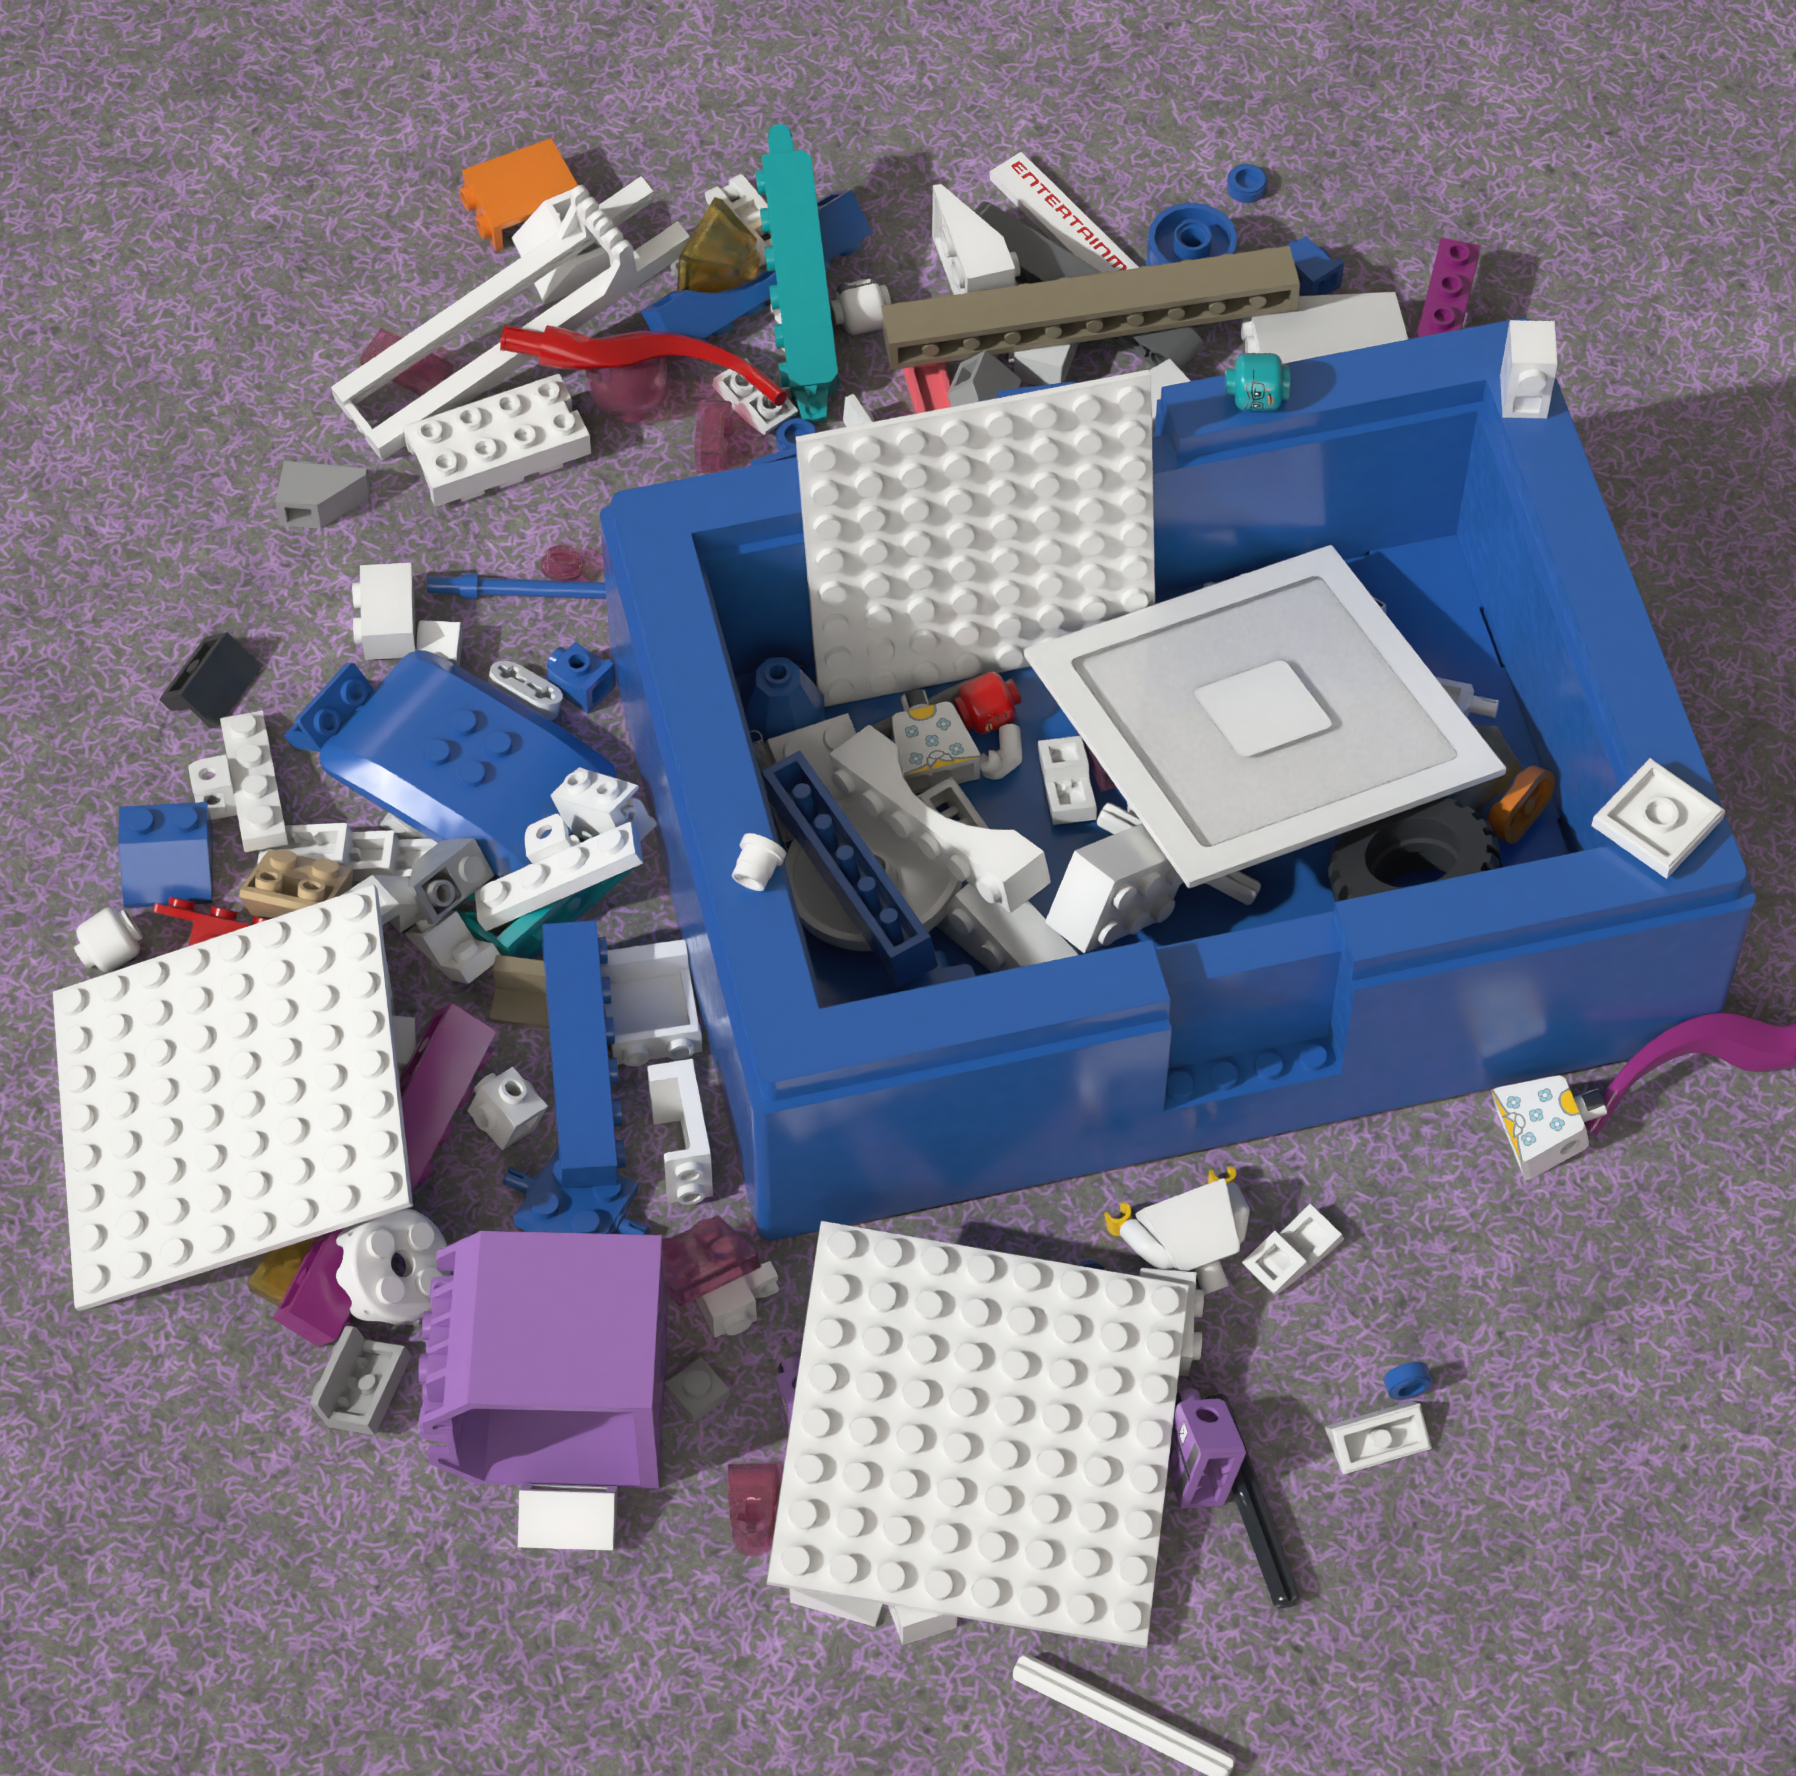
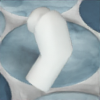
[980,724,1022,780]

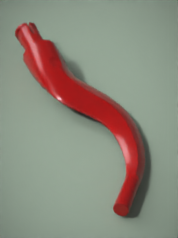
[500,324,788,406]

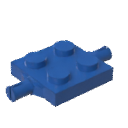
[503,1148,650,1235]

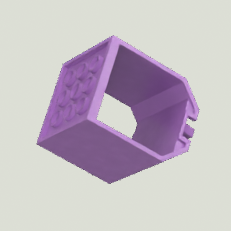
[419,1231,669,1489]

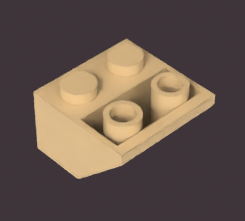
[239,849,353,919]

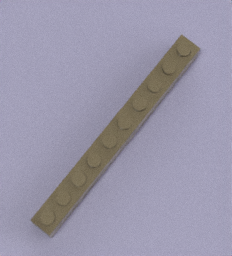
[881,246,1300,370]

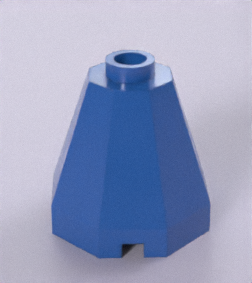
[739,657,825,759]

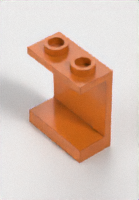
[459,138,578,252]

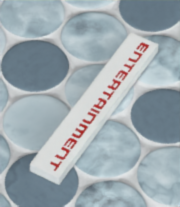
[990,152,1139,272]

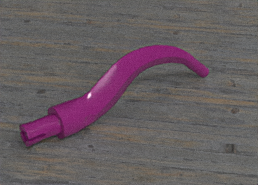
[1584,1012,1796,1135]

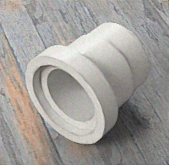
[732,833,787,891]

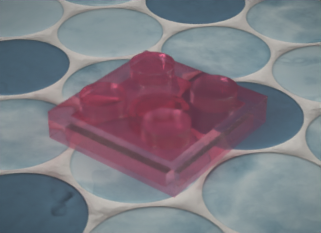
[662,1215,761,1307]

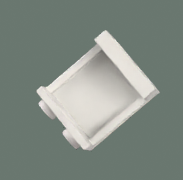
[600,939,703,1066]
[647,1059,713,1205]

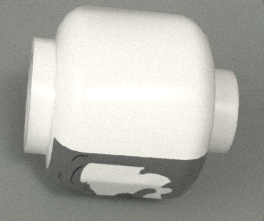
[830,278,891,336]

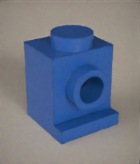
[1286,236,1344,296]
[547,641,616,714]

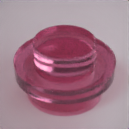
[540,545,583,582]

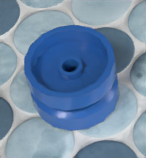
[1146,202,1238,266]

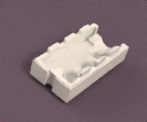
[403,374,591,507]

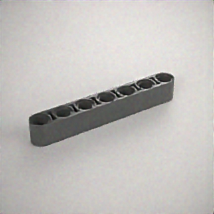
[974,201,1203,371]

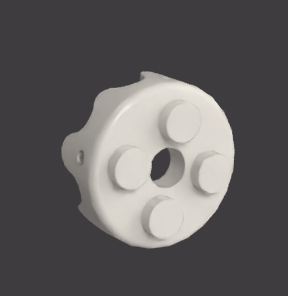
[336,1208,451,1325]

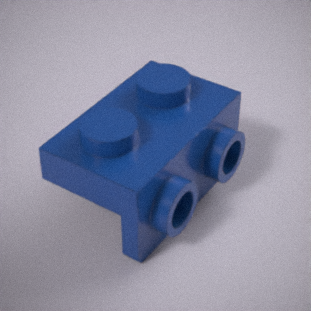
[284,663,374,752]

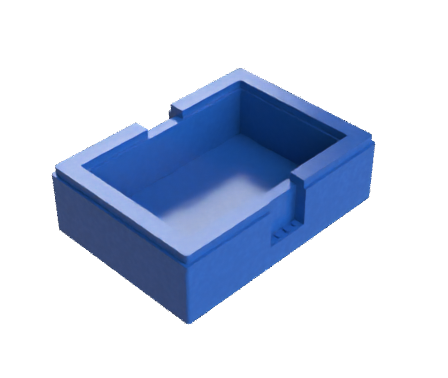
[600,318,1756,1241]

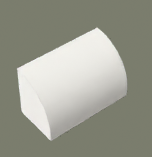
[518,1483,618,1550]

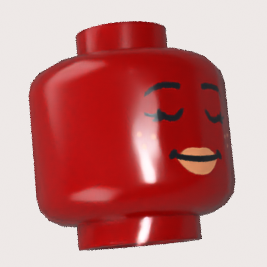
[953,671,1021,735]

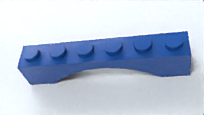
[641,190,873,357]

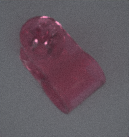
[728,1463,777,1557]

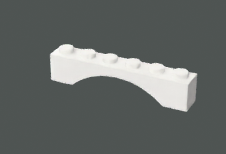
[829,725,1051,913]

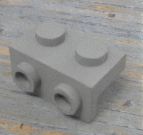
[310,1325,412,1435]

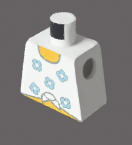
[891,689,981,794]
[1491,1075,1607,1180]

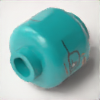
[1225,353,1290,411]

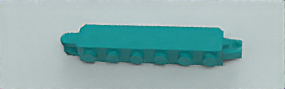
[755,123,840,424]

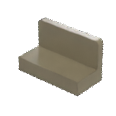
[489,955,549,1029]

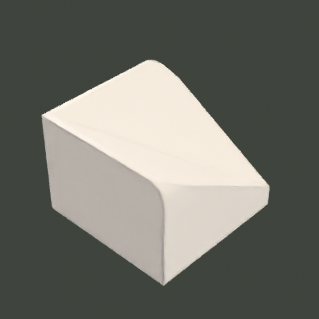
[416,620,463,667]

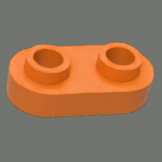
[1488,765,1555,844]

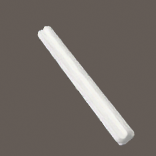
[1013,1654,1235,1776]

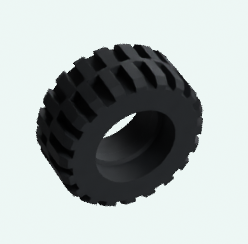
[1328,797,1503,903]

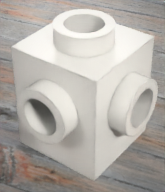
[467,1067,548,1150]

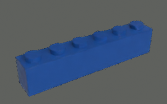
[761,750,938,988]
[542,921,625,1188]

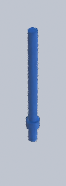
[427,573,606,599]

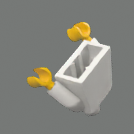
[1104,1166,1250,1296]

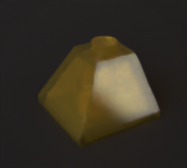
[677,197,760,294]

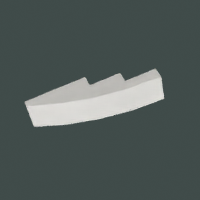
[257,823,438,882]

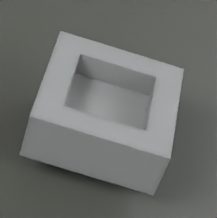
[664,1357,730,1423]

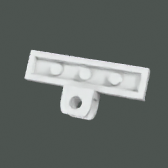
[188,710,288,852]
[475,814,643,931]

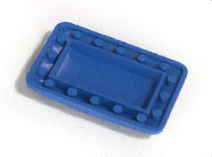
[320,650,616,880]

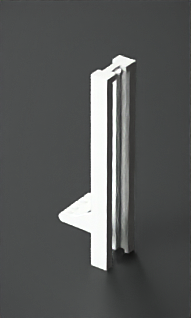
[331,176,691,460]

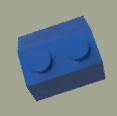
[118,802,213,908]

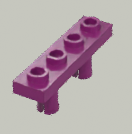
[1416,238,1481,338]

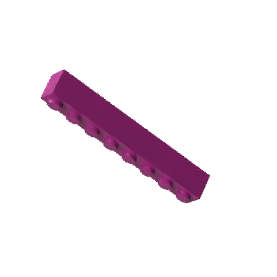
[272,1003,497,1347]

